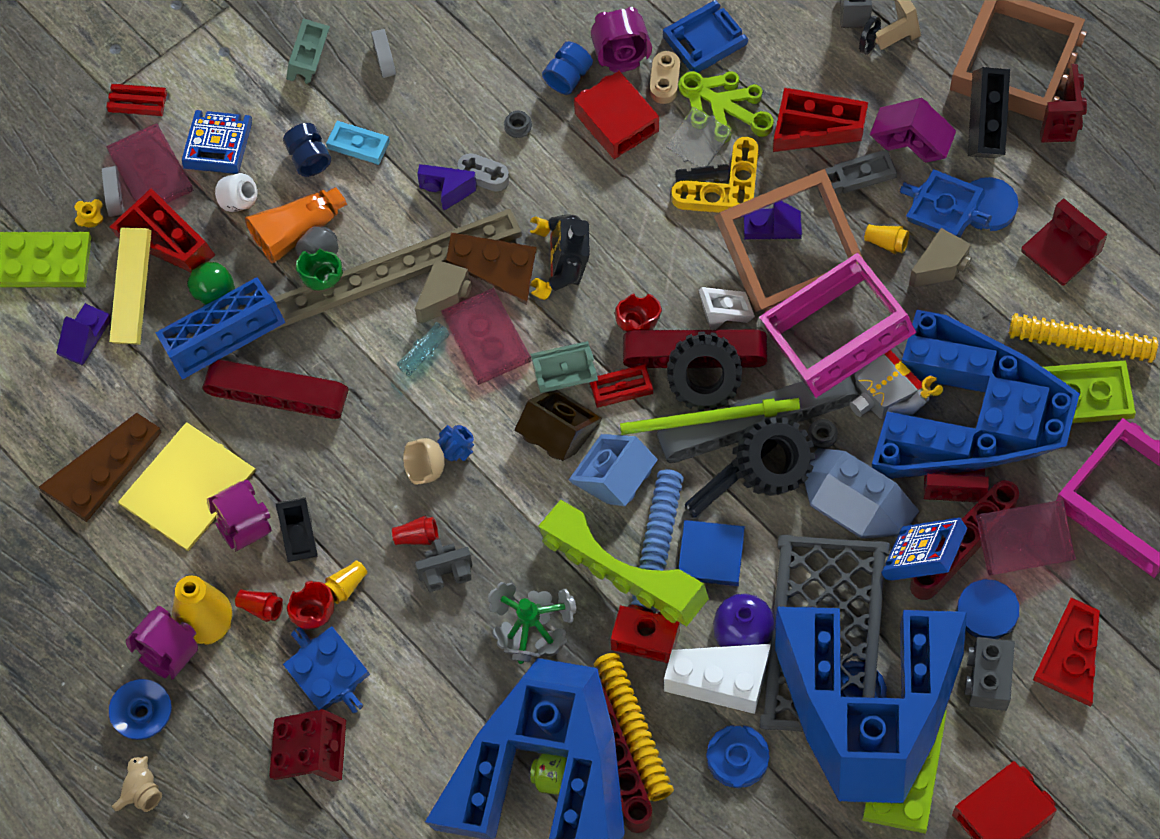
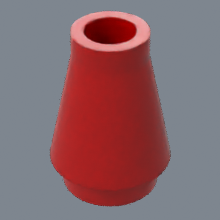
[392,515,439,545]
[235,589,283,622]

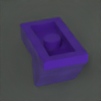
[417,164,477,210]
[743,201,802,240]
[56,303,112,366]

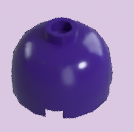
[713,593,775,647]

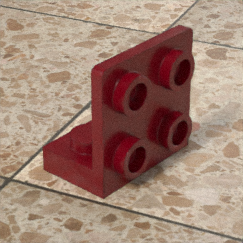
[1040,64,1087,143]
[1021,198,1107,286]
[923,468,989,502]
[269,709,347,782]

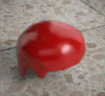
[614,293,662,332]
[286,581,334,630]

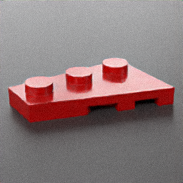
[1033,598,1100,707]

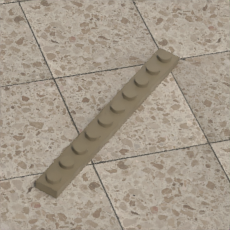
[241,208,522,333]

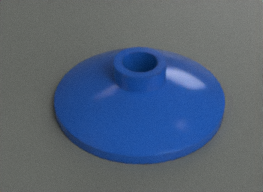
[109,679,172,740]

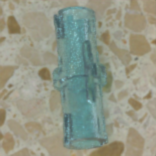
[397,322,450,376]

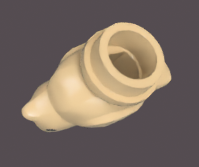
[112,756,162,812]

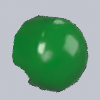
[296,248,343,291]
[187,262,235,305]

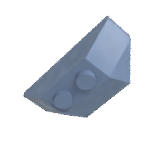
[804,448,919,538]

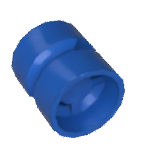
[542,41,593,95]

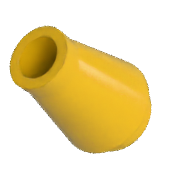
[864,224,909,254]
[324,560,368,604]

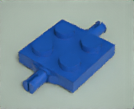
[900,169,992,238]
[283,626,370,713]

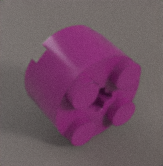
[591,7,652,72]
[207,479,272,552]
[126,606,198,680]

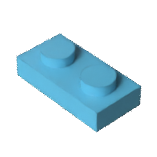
[326,121,390,165]

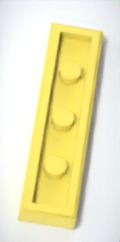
[109,228,151,345]

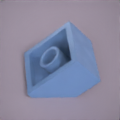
[569,434,658,506]

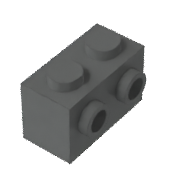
[964,637,1015,711]

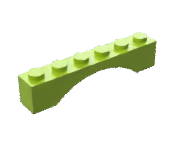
[538,500,709,627]

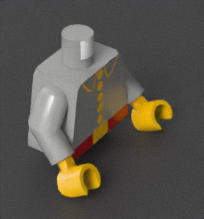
[849,350,943,419]

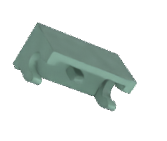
[286,18,330,84]
[531,341,598,393]

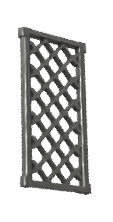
[760,535,890,732]

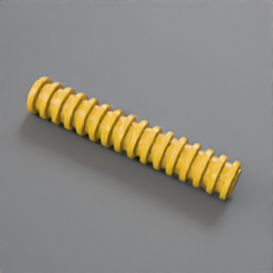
[1009,313,1158,363]
[593,653,674,801]

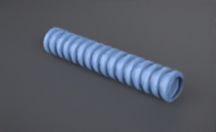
[631,470,684,613]

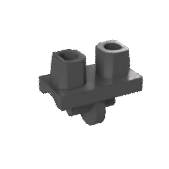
[415,538,472,592]

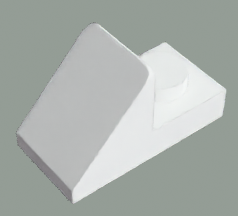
[699,287,755,330]

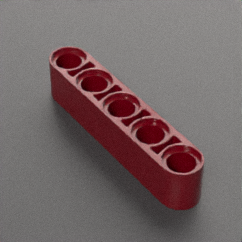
[623,329,768,368]
[202,360,349,419]
[910,480,1019,600]
[602,686,652,833]

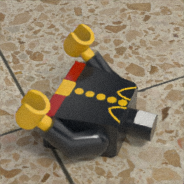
[530,214,590,300]

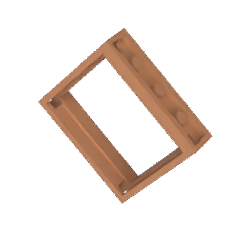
[950,0,1087,121]
[714,169,864,313]

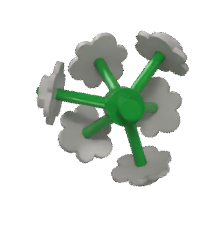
[488,582,576,664]

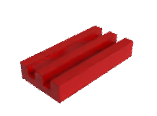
[106,84,167,116]
[589,364,653,408]

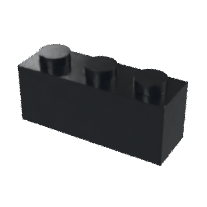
[968,67,1010,158]

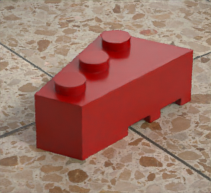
[773,87,868,152]
[109,188,215,273]

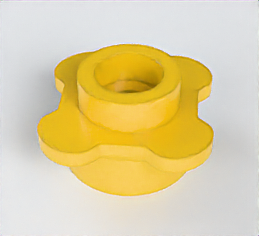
[74,199,103,228]

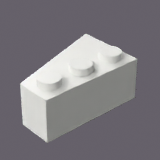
[664,644,771,714]

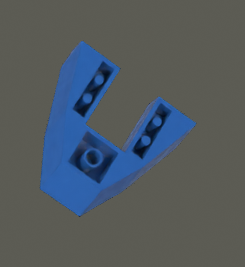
[872,310,1080,479]
[775,607,967,803]
[425,658,625,839]

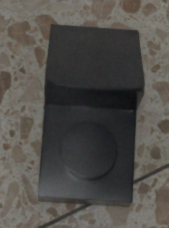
[276,497,318,562]

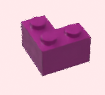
[869,97,956,163]

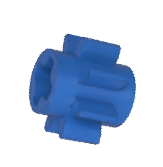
[437,425,474,461]

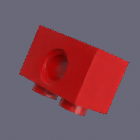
[611,605,680,663]

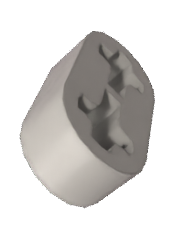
[371,29,396,78]
[457,153,509,192]
[102,166,124,217]

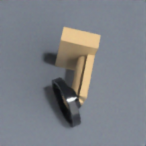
[859,0,921,55]

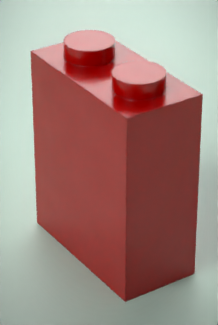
[574,70,659,159]
[952,761,1057,839]

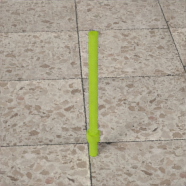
[620,398,800,435]

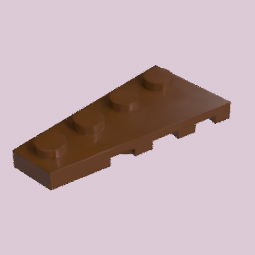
[39,413,162,522]

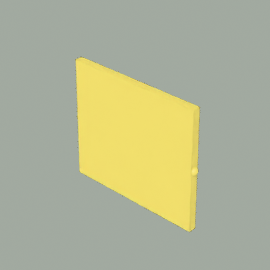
[118,422,256,551]

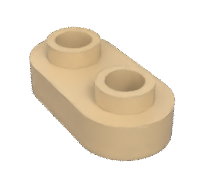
[650,51,680,104]

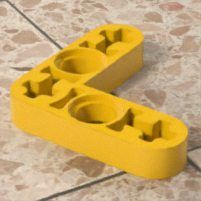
[671,137,758,213]

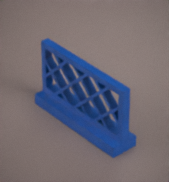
[156,277,286,380]

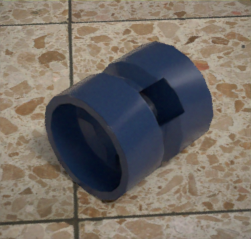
[283,123,331,177]

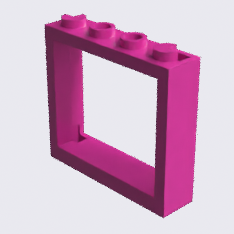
[759,253,917,398]
[1054,418,1160,578]

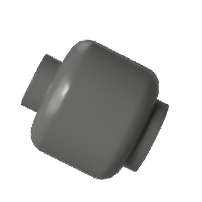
[296,227,339,257]

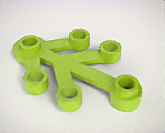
[678,71,774,143]

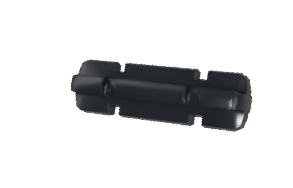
[675,164,731,183]

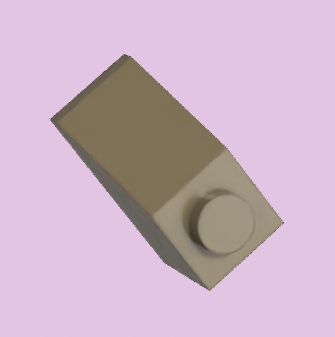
[909,228,972,287]
[415,260,472,323]

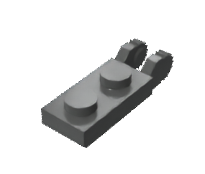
[819,149,897,198]

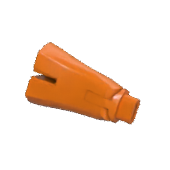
[245,187,347,264]

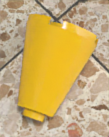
[171,575,233,645]

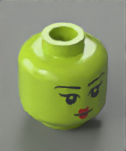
[530,754,567,795]

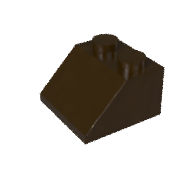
[514,390,602,461]

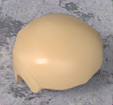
[403,438,445,484]

